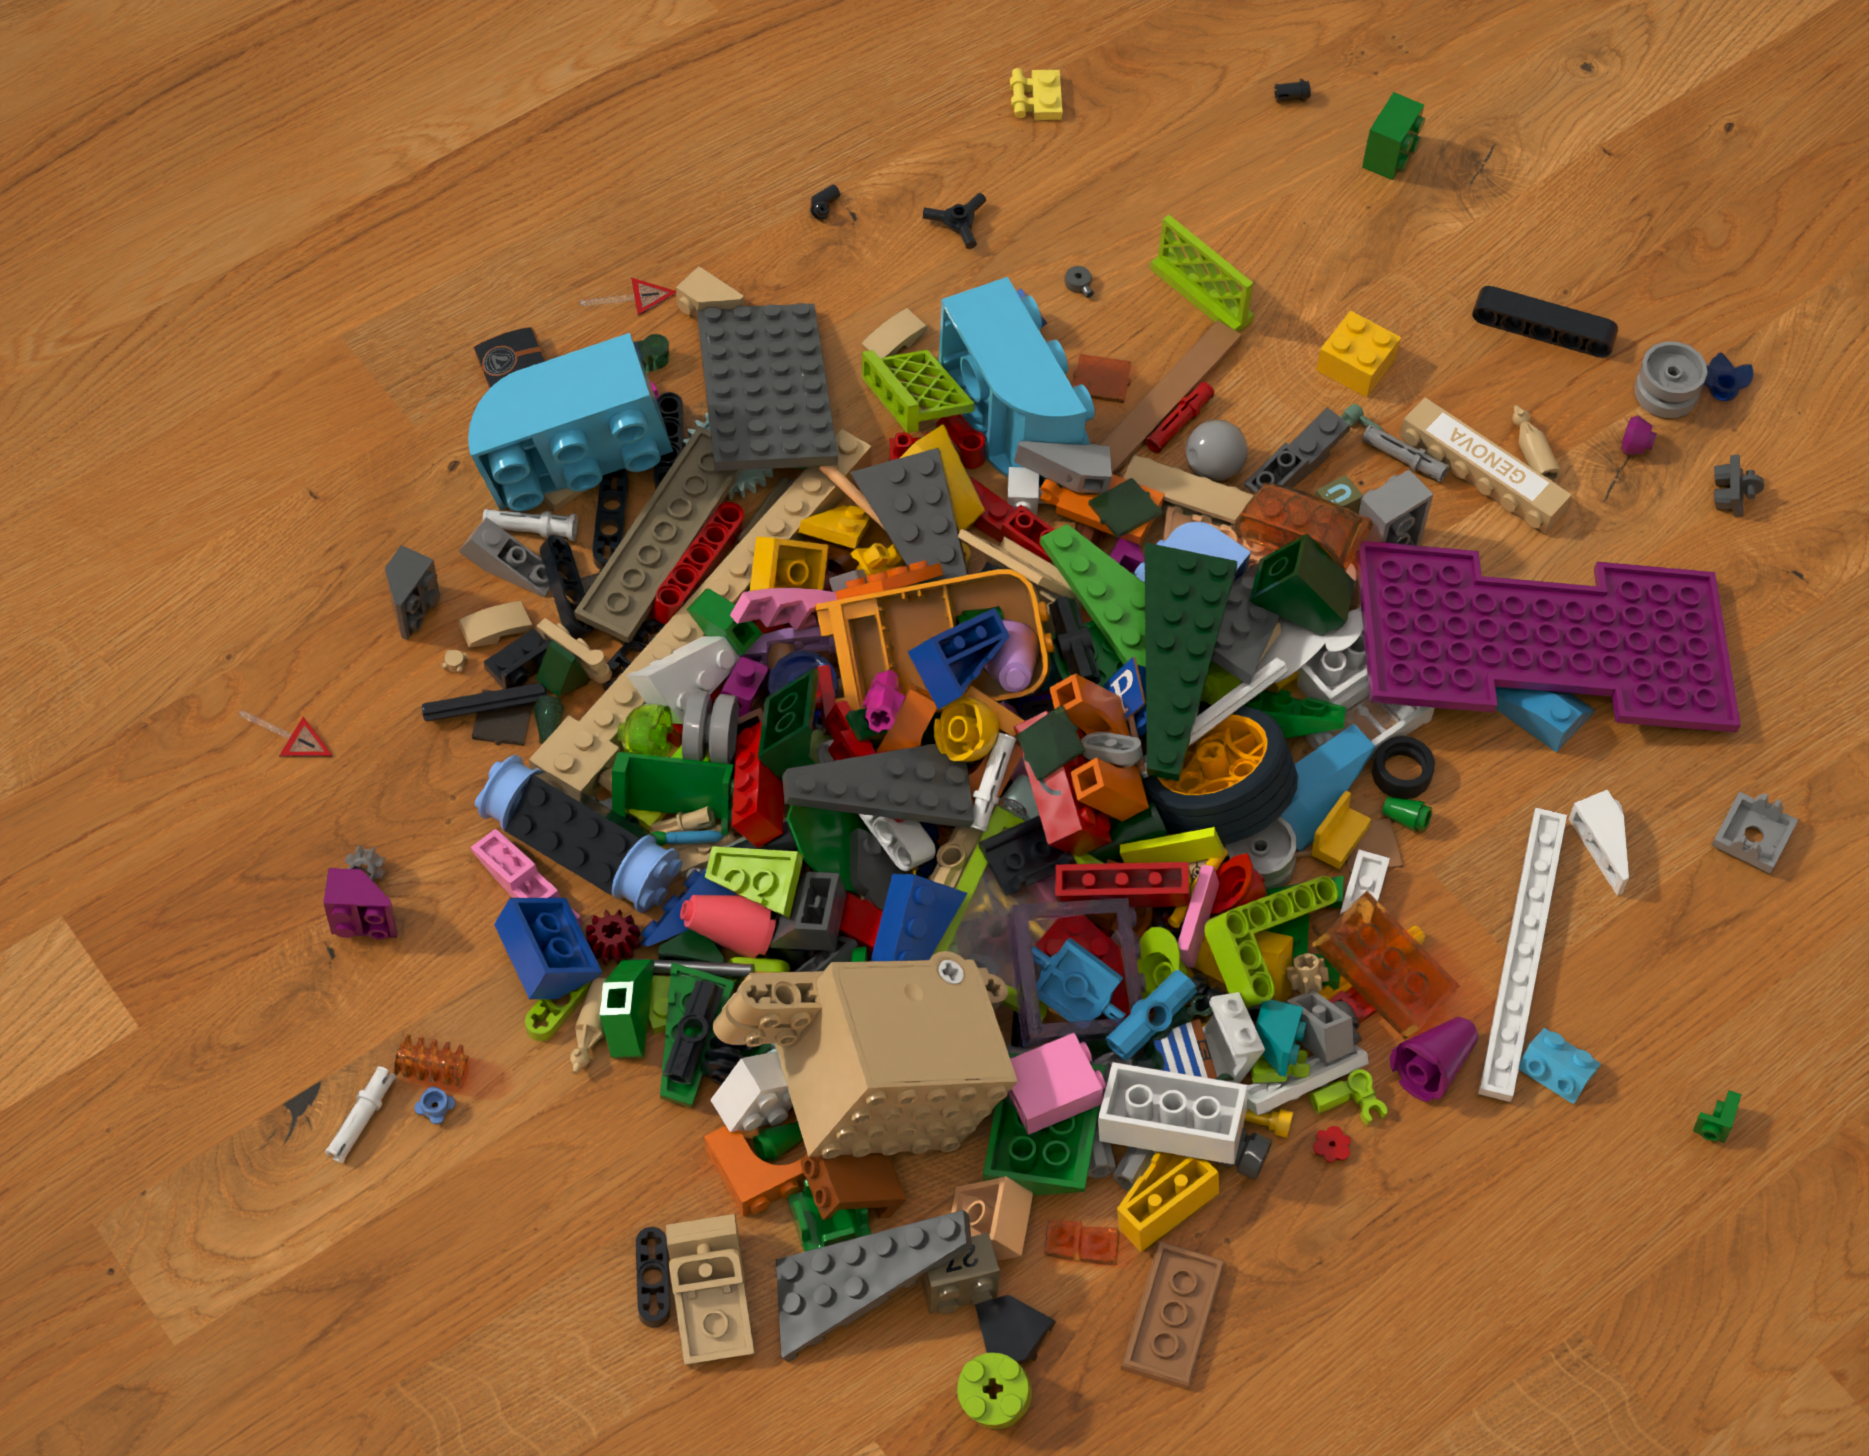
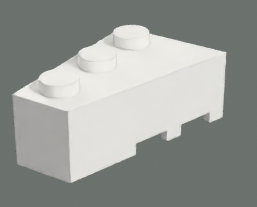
[626,636,740,724]

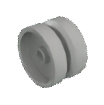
[1634,341,1708,418]
[682,691,739,764]
[1225,816,1296,890]

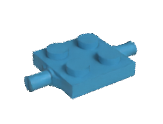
[1027,938,1126,1032]

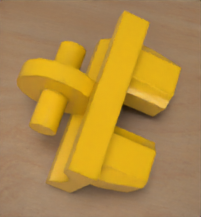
[850,543,905,576]

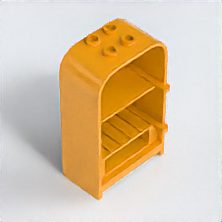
[815,569,1055,714]

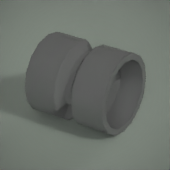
[1213,1127,1273,1180]

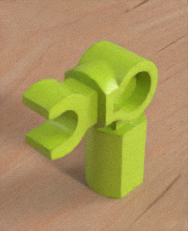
[1309,1069,1388,1125]

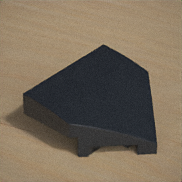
[975,1295,1056,1365]

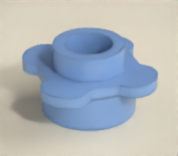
[414,1087,455,1125]

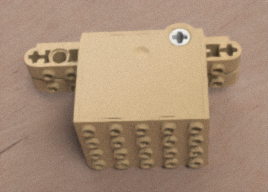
[713,951,1018,1159]

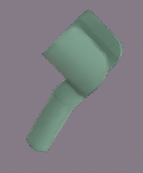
[1341,404,1383,430]

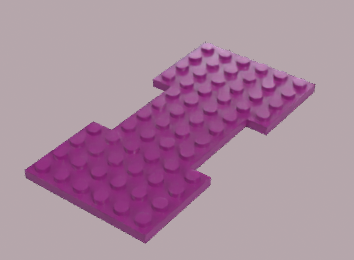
[1355,540,1741,732]

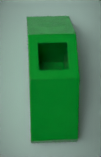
[600,959,654,1059]

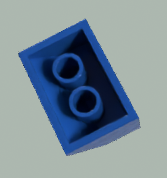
[494,898,602,1000]

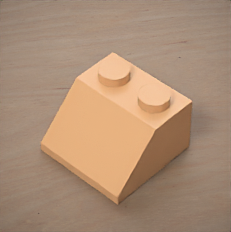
[951,1176,1033,1261]

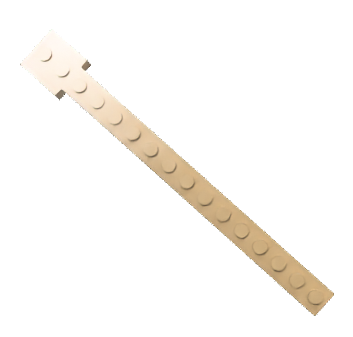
[529,429,872,796]

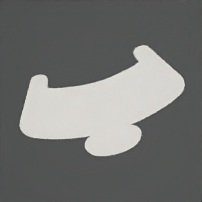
[1255,561,1363,683]

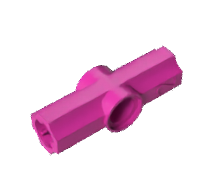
[862,670,905,733]

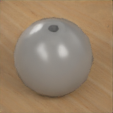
[1186,420,1248,481]

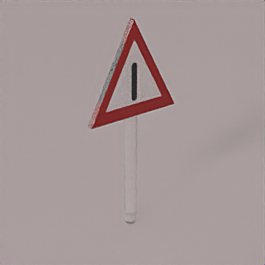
[579,277,676,316]
[238,710,333,757]

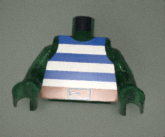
[1132,995,1234,1081]

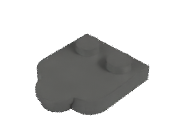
[850,828,909,911]

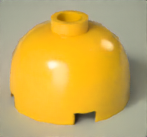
[934,696,999,762]

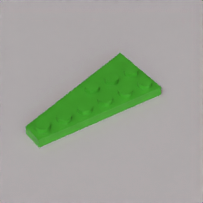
[1040,524,1146,667]

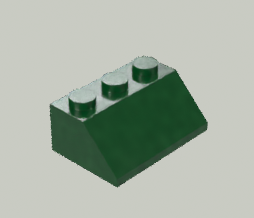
[757,667,819,782]

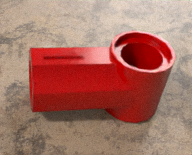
[936,414,985,469]

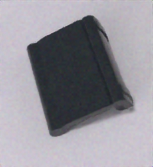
[978,815,1077,896]

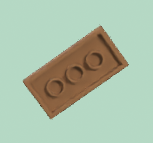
[1121,1241,1225,1390]

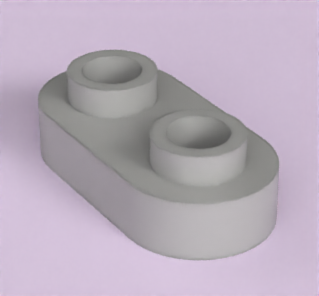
[1081,732,1143,767]

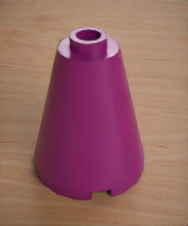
[1390,1017,1478,1102]

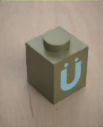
[1312,475,1363,528]

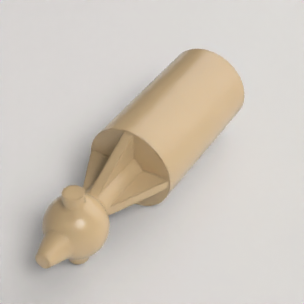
[1512,405,1562,482]
[570,978,606,1074]

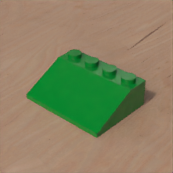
[982,1052,1106,1195]

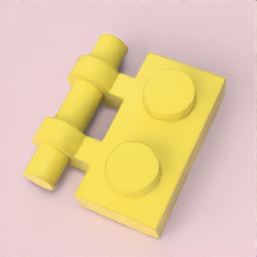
[1010,68,1063,120]

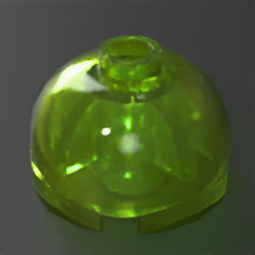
[617,703,673,757]

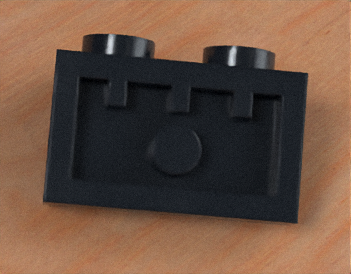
[483,628,552,689]

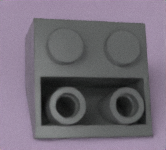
[385,545,440,640]
[770,872,847,951]

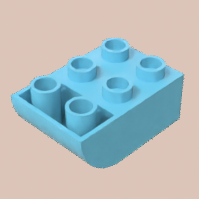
[939,277,1095,488]
[468,333,673,511]

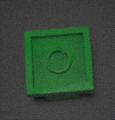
[788,1179,872,1252]

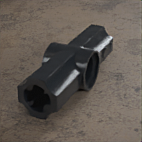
[1049,596,1101,684]
[663,980,724,1085]

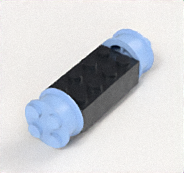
[474,755,683,913]

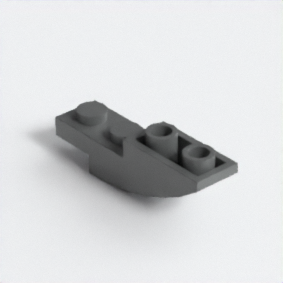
[1244,407,1350,501]

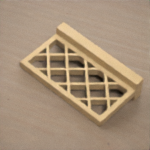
[957,529,1083,612]

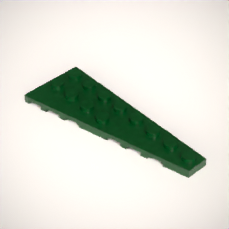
[1144,542,1237,781]

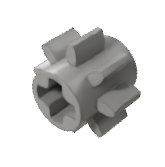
[345,845,386,882]

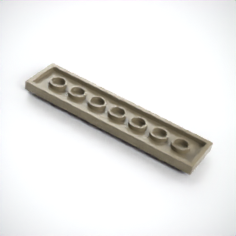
[574,426,743,643]

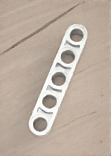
[817,738,935,871]

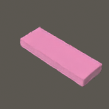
[1178,865,1220,968]

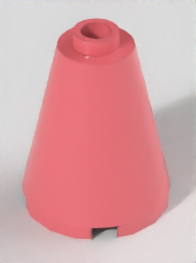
[680,895,776,959]

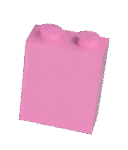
[1008,1033,1106,1135]

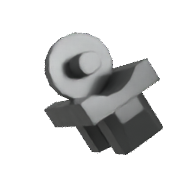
[1714,455,1764,517]

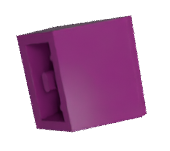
[323,868,398,940]

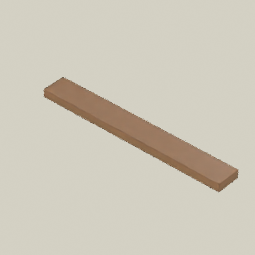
[1099,320,1242,475]

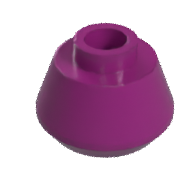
[1621,415,1657,455]

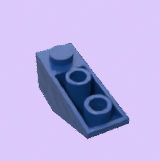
[640,868,736,947]

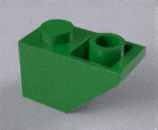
[686,589,762,655]

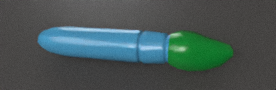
[651,830,724,846]

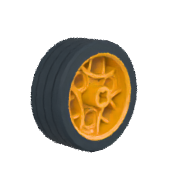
[1142,706,1298,845]

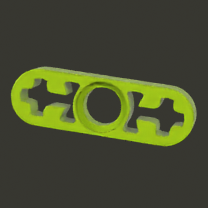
[525,981,591,1041]

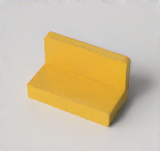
[1312,790,1372,869]

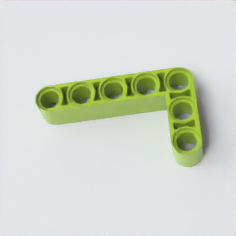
[1204,876,1338,1009]

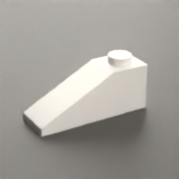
[1569,790,1629,896]

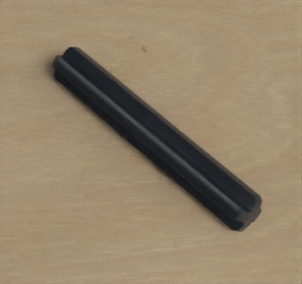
[421,683,547,722]

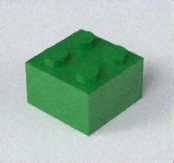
[1362,92,1426,180]

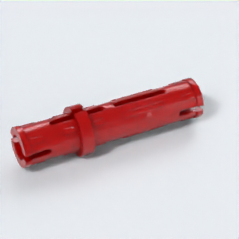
[1145,382,1215,453]

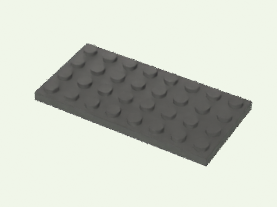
[697,303,838,471]

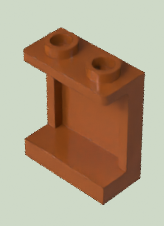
[801,1153,907,1220]

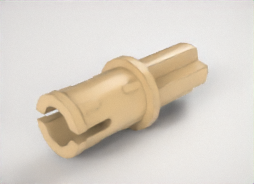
[650,806,716,833]

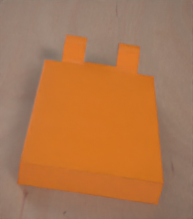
[1040,474,1165,545]

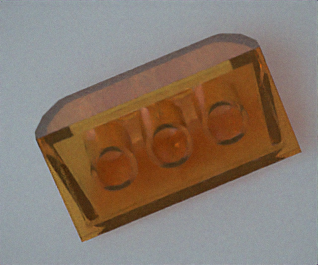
[1235,483,1373,571]

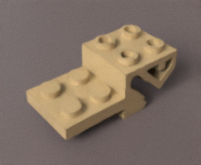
[666,1214,755,1365]

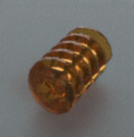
[394,1034,469,1088]

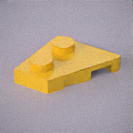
[799,505,871,549]

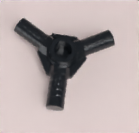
[922,193,986,249]

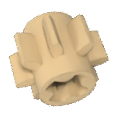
[1286,953,1329,994]

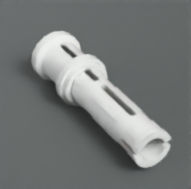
[482,509,578,541]

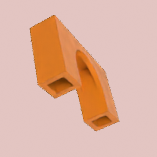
[1050,673,1149,821]
[875,683,1022,808]
[704,1126,806,1216]

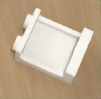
[1203,992,1265,1084]

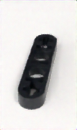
[592,468,629,570]
[540,535,594,640]

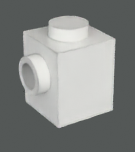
[1007,467,1044,515]

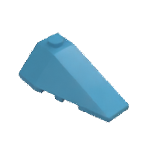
[1495,687,1595,753]
[1281,724,1376,852]

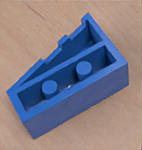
[908,608,1010,710]
[870,874,967,962]

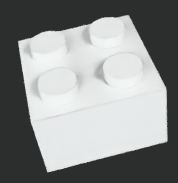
[711,1051,793,1132]

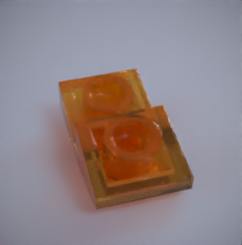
[1044,1220,1120,1265]

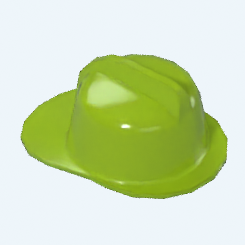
[1136,927,1188,999]

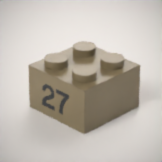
[919,1233,1000,1314]

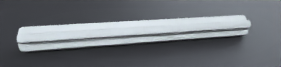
[1137,658,1288,778]

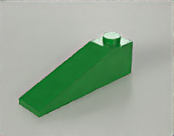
[1240,681,1346,738]

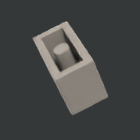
[1286,990,1354,1063]

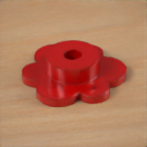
[1313,1126,1351,1163]

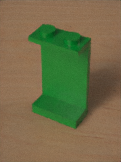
[612,752,734,836]

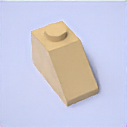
[676,266,744,319]

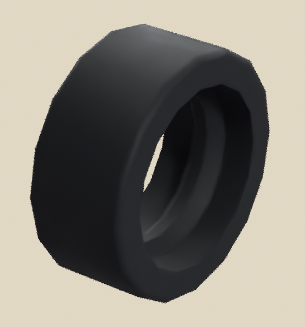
[1372,736,1435,799]

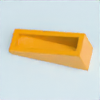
[963,685,1024,737]

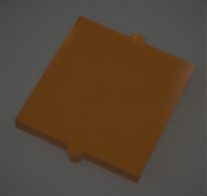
[1073,354,1131,403]

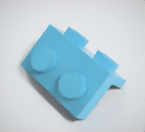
[1519,1028,1601,1103]

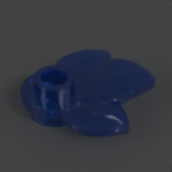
[1703,352,1753,401]

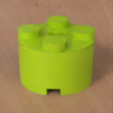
[957,1353,1032,1429]

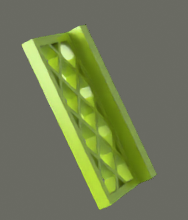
[1150,214,1254,333]
[862,350,975,433]

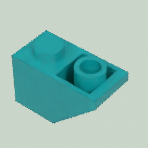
[1256,999,1307,1077]

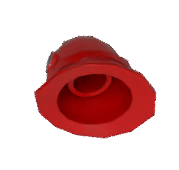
[1211,853,1267,914]

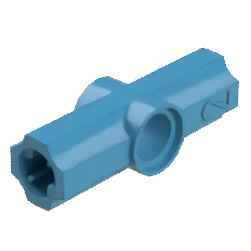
[1106,970,1197,1061]

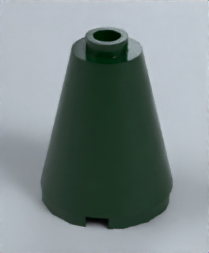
[1086,793,1168,864]

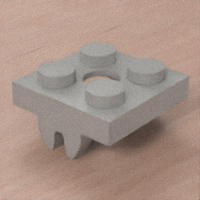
[1712,791,1798,874]

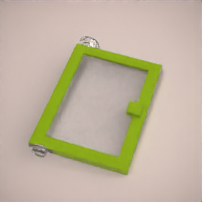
[931,798,1105,1024]

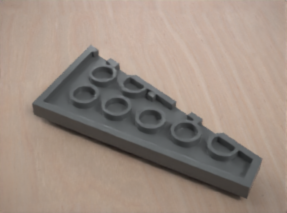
[850,448,969,584]
[1212,548,1280,685]
[782,744,974,828]
[776,1210,972,1362]

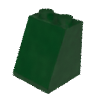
[1250,533,1355,635]

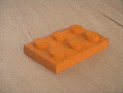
[835,560,943,600]

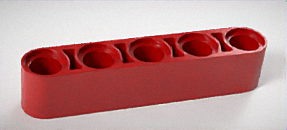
[653,502,744,625]

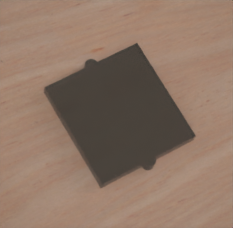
[472,690,533,746]

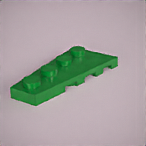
[660,962,735,1108]

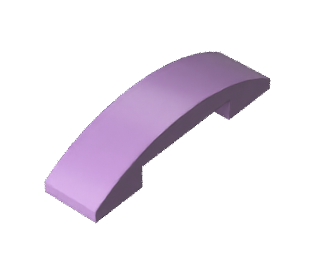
[738,627,837,667]

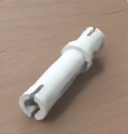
[971,732,1017,832]
[324,1066,396,1163]

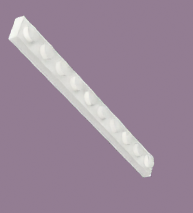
[1478,808,1567,1102]

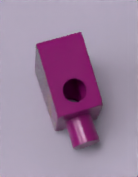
[721,657,772,717]

